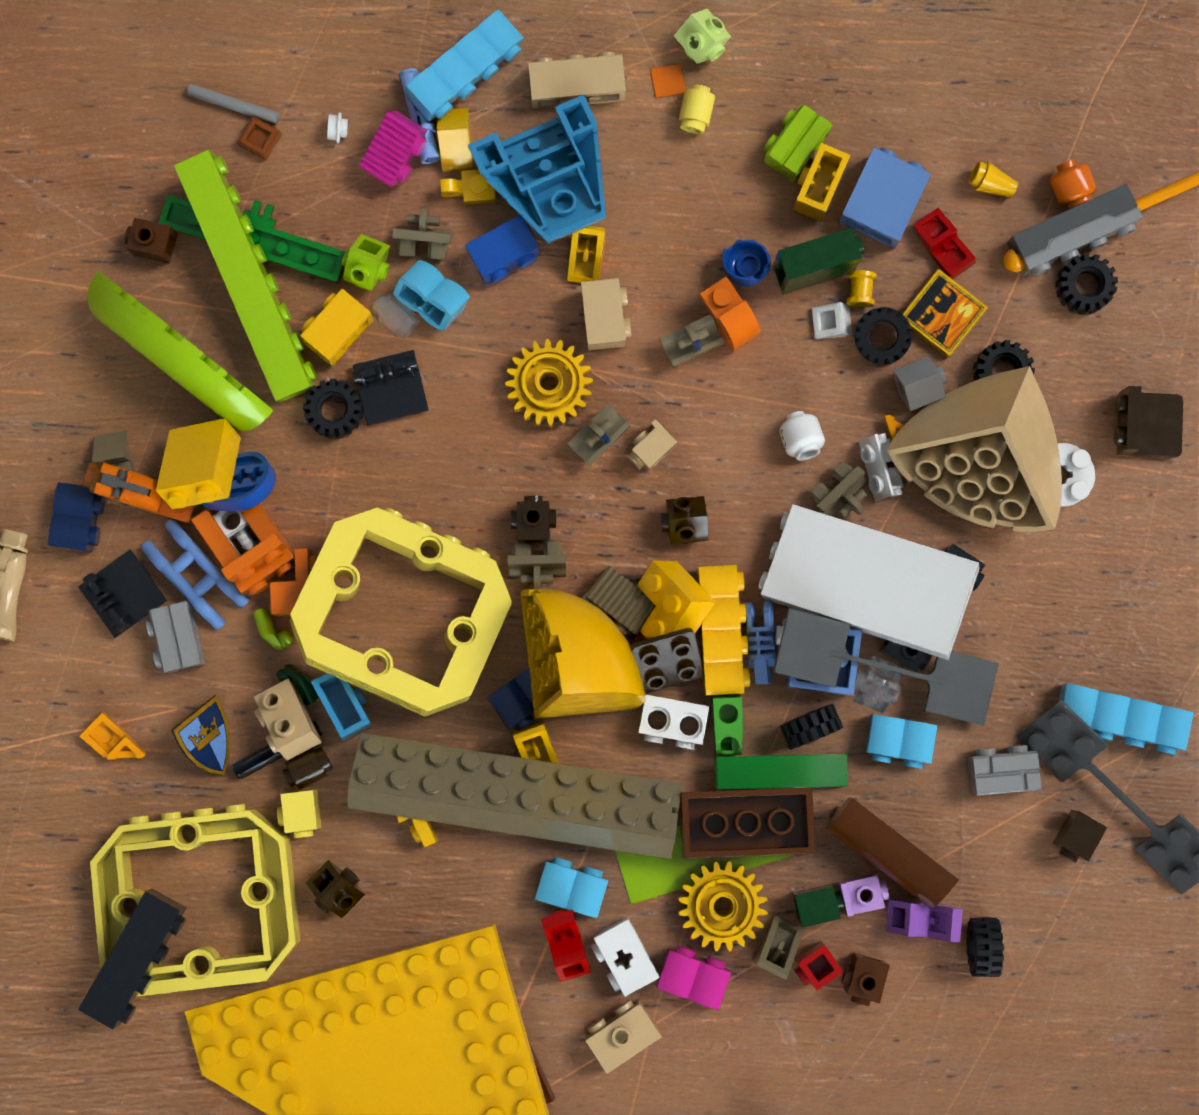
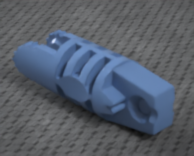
[745,601,776,684]

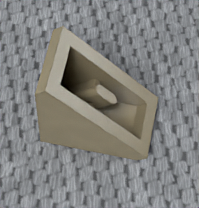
[753,915,804,980]

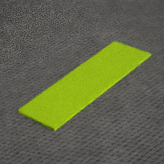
[615,825,797,904]

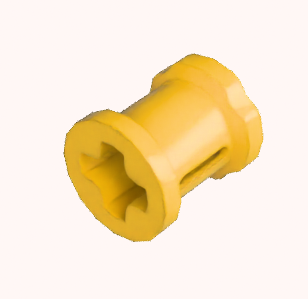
[846,270,877,308]

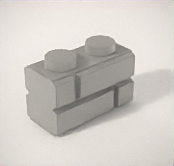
[146,601,206,674]
[967,745,1042,796]

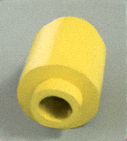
[678,84,715,134]

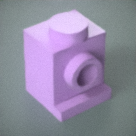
[837,874,889,917]

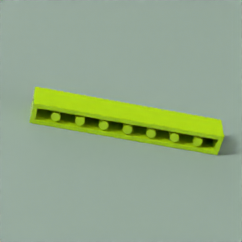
[174,150,317,402]

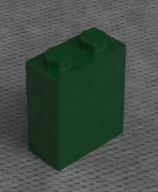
[773,228,864,295]

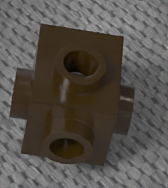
[511,496,556,543]
[661,496,709,544]
[306,860,365,918]

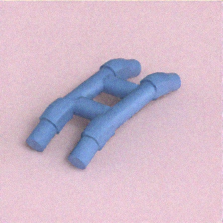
[141,519,249,630]

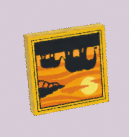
[903,269,988,358]

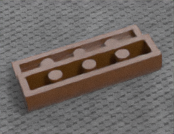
[825,797,959,909]

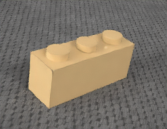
[528,52,626,109]

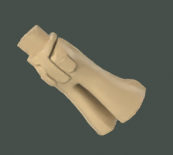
[0,529,29,642]

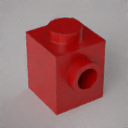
[794,940,843,991]

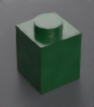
[792,884,844,928]

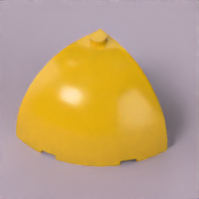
[520,589,646,719]

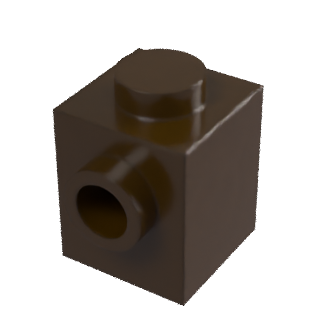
[1053,810,1108,863]

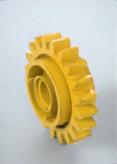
[505,339,593,428]
[678,860,768,952]

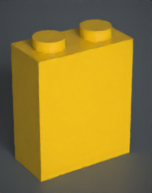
[156,418,241,509]

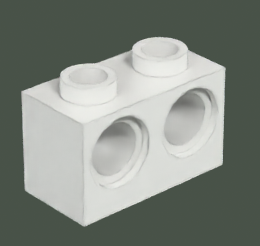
[638,695,709,750]

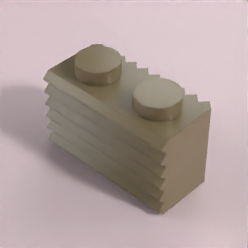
[585,566,655,637]

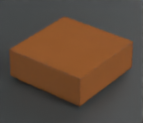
[237,116,282,160]

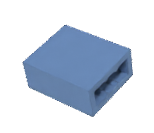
[838,148,931,249]

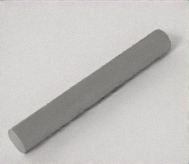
[187,84,280,124]

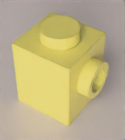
[277,789,321,838]

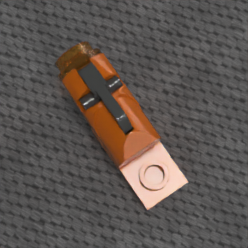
[82,461,195,524]

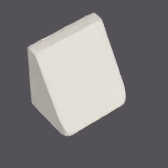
[811,302,852,339]

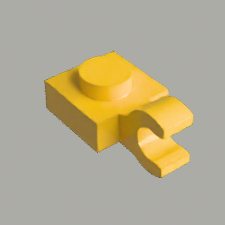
[440,170,495,205]

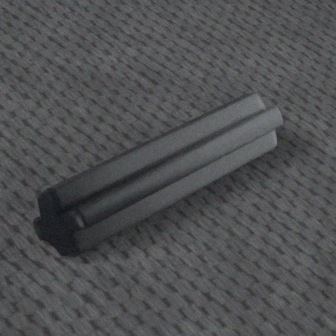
[232,721,322,779]

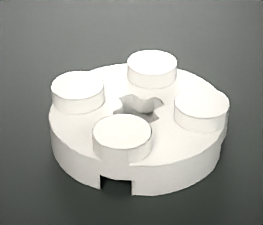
[1058,443,1095,507]

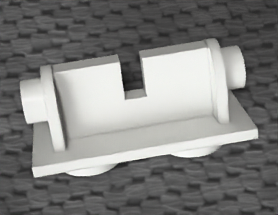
[859,433,904,502]

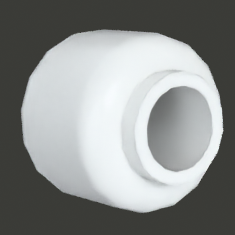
[779,411,825,461]

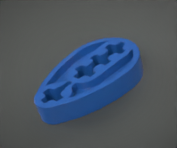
[201,452,276,512]

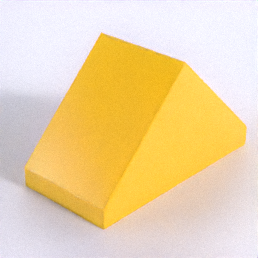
[437,108,474,173]
[567,226,605,283]
[513,720,559,764]

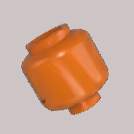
[1050,159,1097,209]

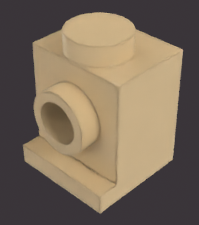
[627,419,677,472]

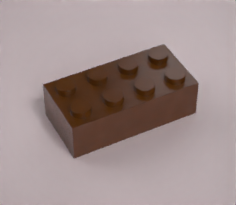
[680,787,816,859]

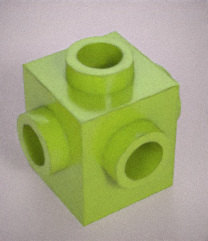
[342,234,390,291]

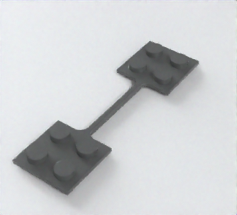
[773,608,999,726]
[1017,700,1199,895]

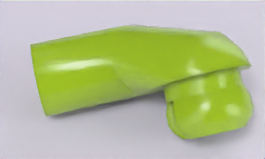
[253,608,293,650]

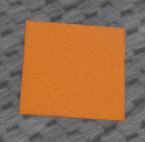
[650,63,686,98]

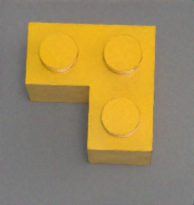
[637,560,716,639]

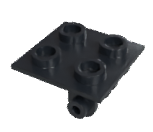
[353,350,429,426]
[78,549,168,638]

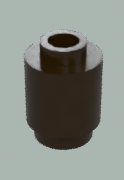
[283,746,333,790]

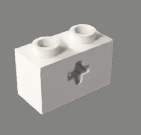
[591,916,660,997]

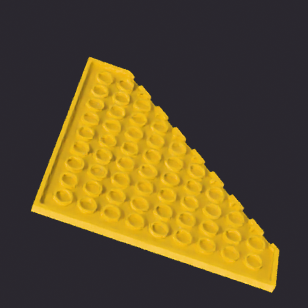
[184,924,549,1115]

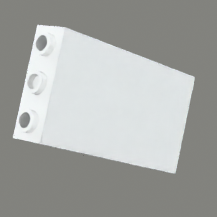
[759,504,979,660]

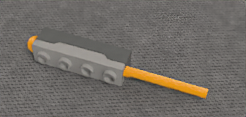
[1003,172,1199,277]

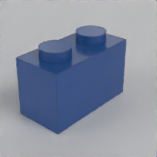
[465,215,540,285]

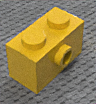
[793,143,850,222]
[300,289,374,367]

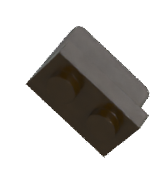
[1114,386,1183,458]
[630,628,704,694]

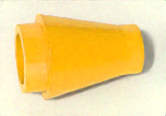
[968,161,1018,199]

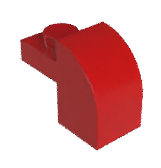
[541,910,591,982]

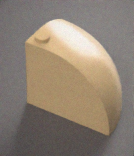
[887,366,1062,532]

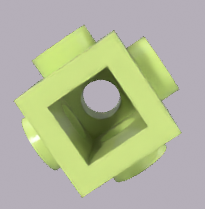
[674,9,731,64]

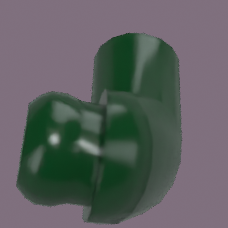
[276,664,319,705]

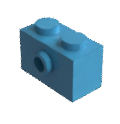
[311,673,372,742]

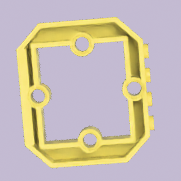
[289,507,512,717]
[90,804,301,997]

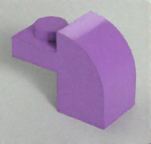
[886,899,963,942]

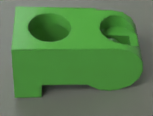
[711,694,743,756]

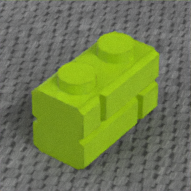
[763,104,833,183]

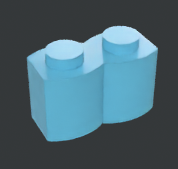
[393,260,470,330]
[865,714,937,769]
[535,856,608,918]

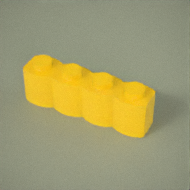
[697,565,750,696]

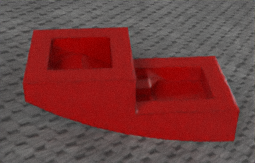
[913,208,976,279]

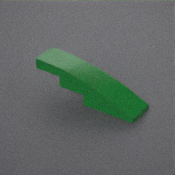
[714,754,848,789]

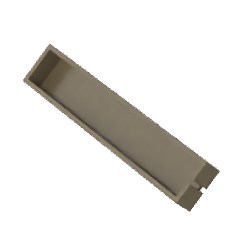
[348,733,682,859]

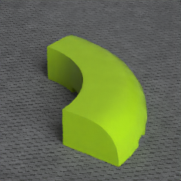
[87,271,274,432]

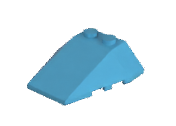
[468,94,606,243]

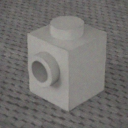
[893,356,947,411]

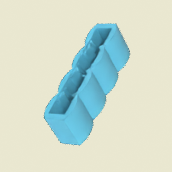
[404,9,524,122]
[1058,683,1194,755]

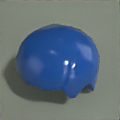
[722,240,771,287]

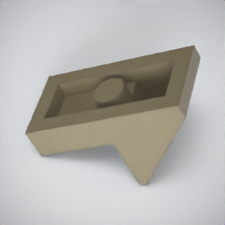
[92,431,135,499]

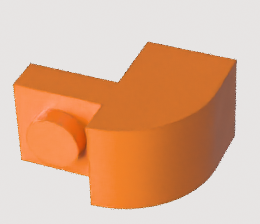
[699,276,761,353]
[270,548,317,616]

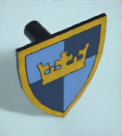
[171,695,230,775]

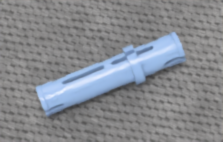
[398,68,440,164]

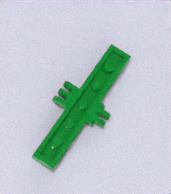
[159,194,345,283]

